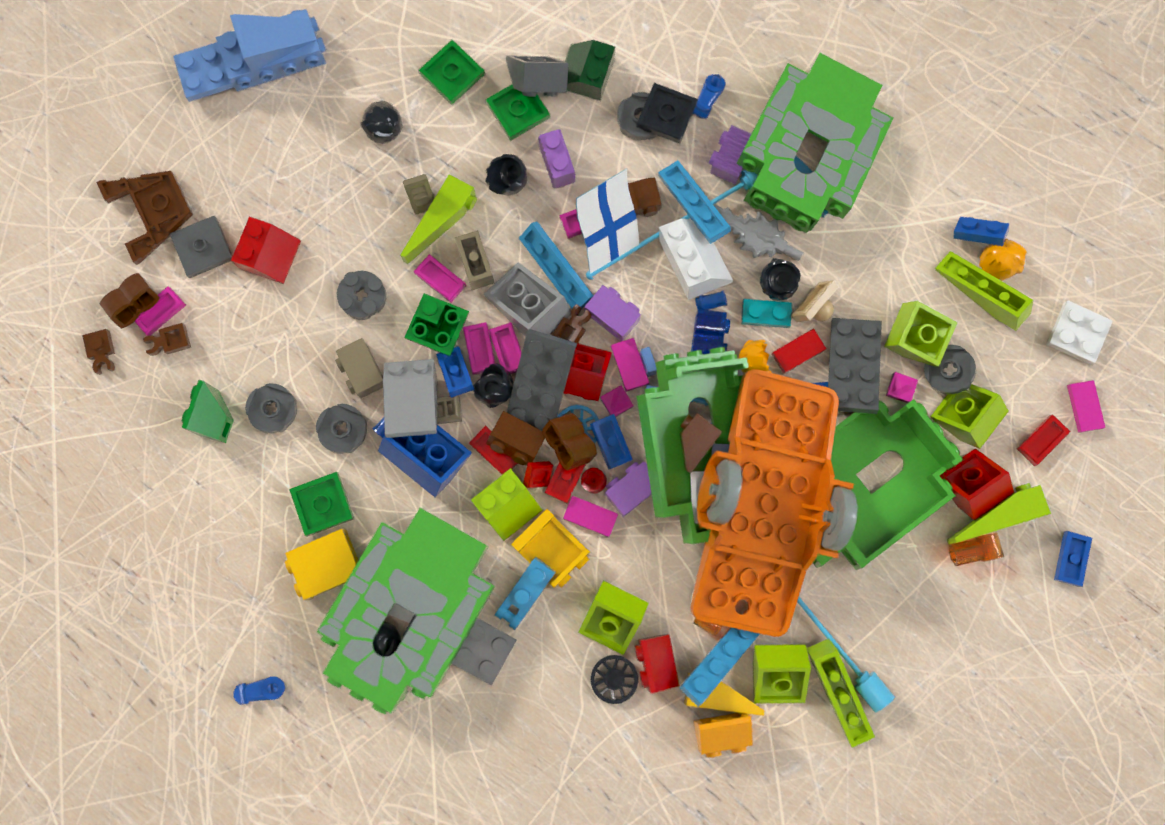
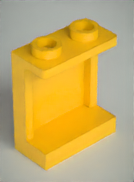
[511,509,590,588]
[285,529,359,601]

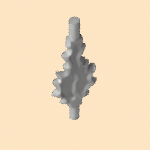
[714,204,803,261]

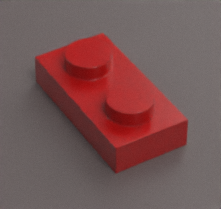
[545,462,586,504]

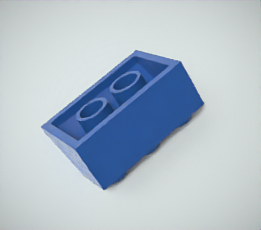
[378,425,472,498]

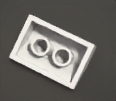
[659,218,733,300]

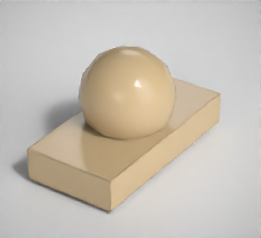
[792,280,839,322]

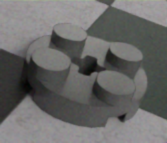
[617,92,656,140]
[337,271,387,320]
[924,345,976,395]
[245,383,297,433]
[316,404,367,454]

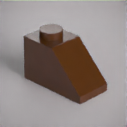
[680,413,722,473]

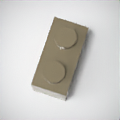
[455,230,494,290]
[335,338,383,398]

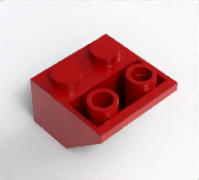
[635,634,679,694]

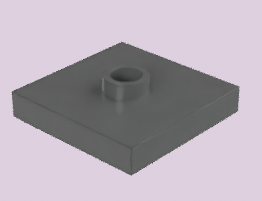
[170,215,232,278]

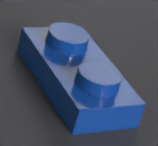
[953,216,1009,246]
[436,346,474,398]
[590,414,633,470]
[1054,531,1092,587]

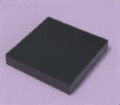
[636,83,698,144]

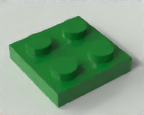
[418,40,485,105]
[485,84,550,141]
[289,472,354,537]

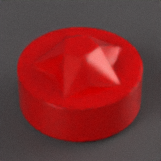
[581,467,607,494]

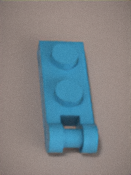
[495,557,556,630]

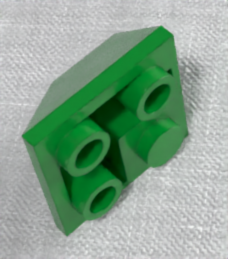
[404,293,469,357]
[181,380,234,443]

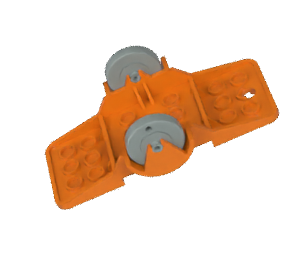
[691,369,857,637]

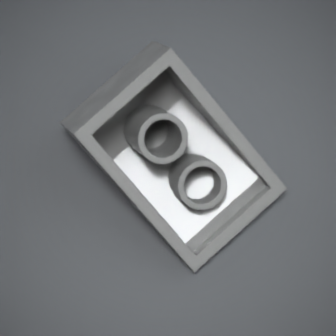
[484,262,571,336]
[383,359,438,438]

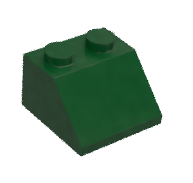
[565,40,616,101]

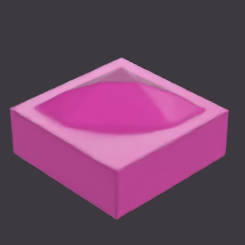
[886,372,918,404]
[600,385,634,417]

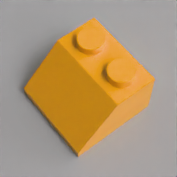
[693,712,753,758]

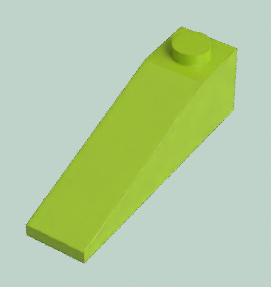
[400,174,477,264]
[935,251,1034,331]
[947,483,1051,544]
[807,638,875,748]

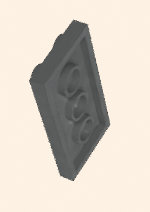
[828,318,882,414]
[507,329,577,431]
[402,614,517,686]

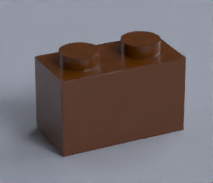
[486,411,545,466]

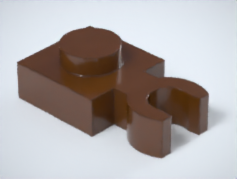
[552,304,592,344]
[143,323,191,356]
[82,329,115,375]

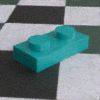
[741,299,792,328]

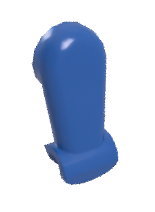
[693,74,726,119]
[233,676,285,705]

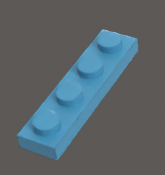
[658,160,731,244]
[519,221,593,310]
[679,627,760,706]

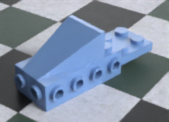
[173,9,326,102]

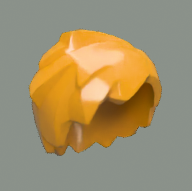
[979,239,1027,281]
[739,339,772,374]

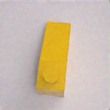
[684,673,765,716]

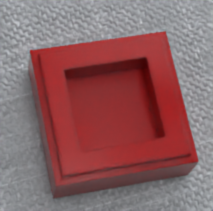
[523,461,553,488]

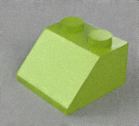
[884,301,958,367]
[931,384,1009,449]
[471,468,543,541]
[578,580,649,655]
[753,645,811,703]

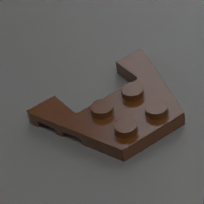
[96,171,193,265]

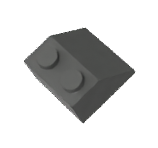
[506,56,568,96]

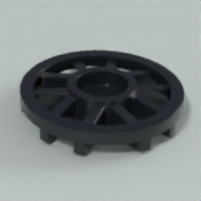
[591,655,638,704]

